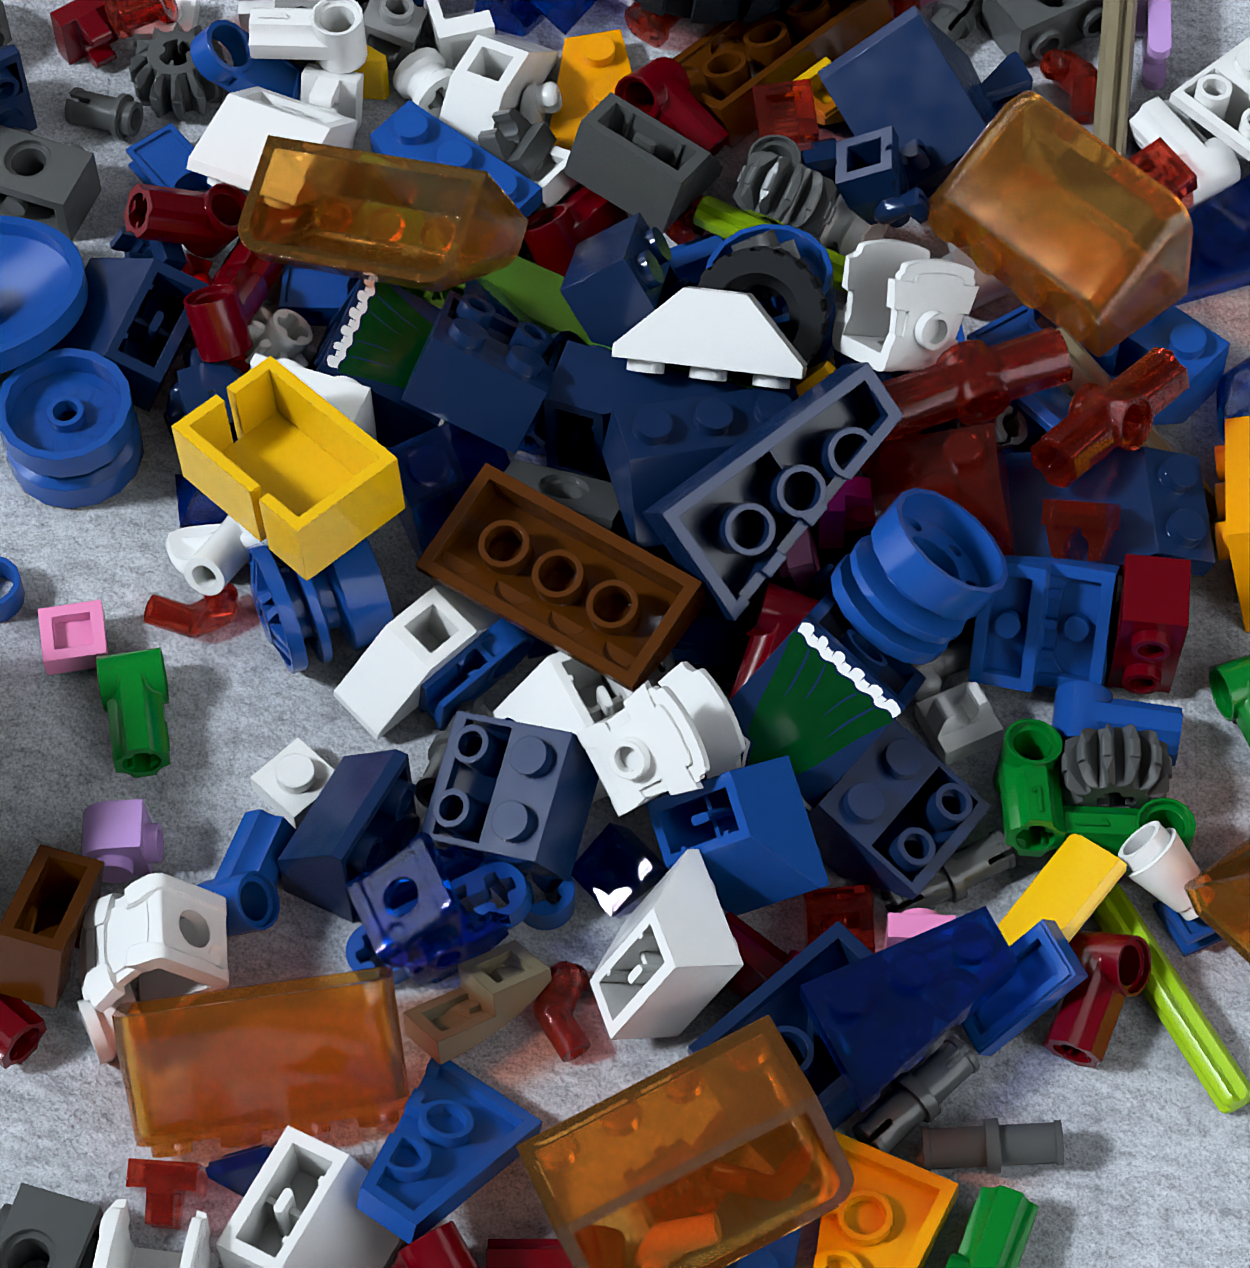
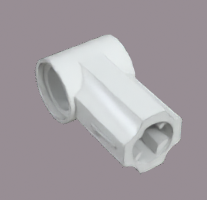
[249,0,368,74]
[1128,96,1241,210]

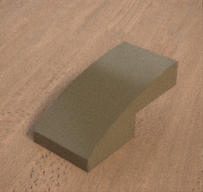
[403,940,552,1065]

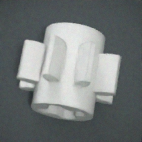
[245,307,317,371]

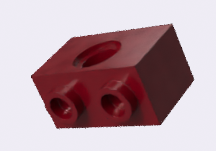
[1106,554,1191,694]

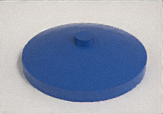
[0,215,88,374]

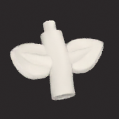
[166,515,268,596]

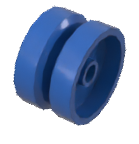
[0,348,144,509]

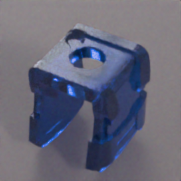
[346,831,511,986]

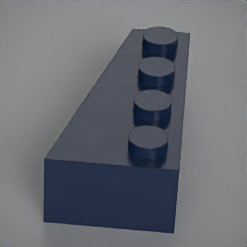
[642,362,904,621]

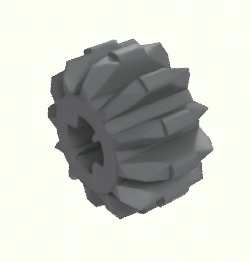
[129,22,227,122]
[733,151,840,238]
[1059,723,1172,809]

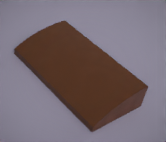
[673,0,893,148]
[415,463,707,692]

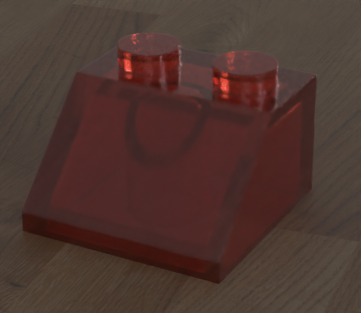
[869,422,1016,556]

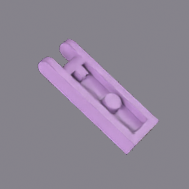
[1135,0,1172,90]

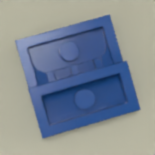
[968,555,1120,693]

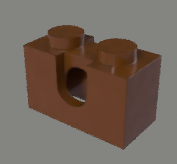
[0,844,104,1009]

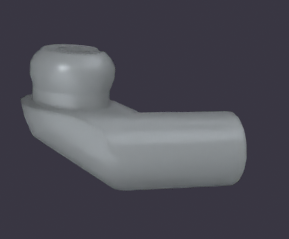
[910,635,973,701]

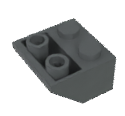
[563,92,723,234]

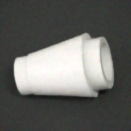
[1118,821,1216,921]

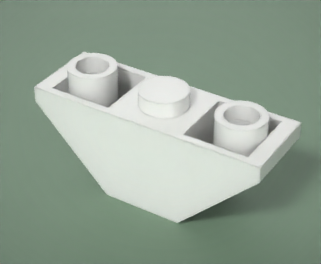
[439,34,558,146]
[612,286,807,389]
[333,585,501,740]

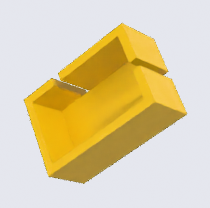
[171,356,406,581]

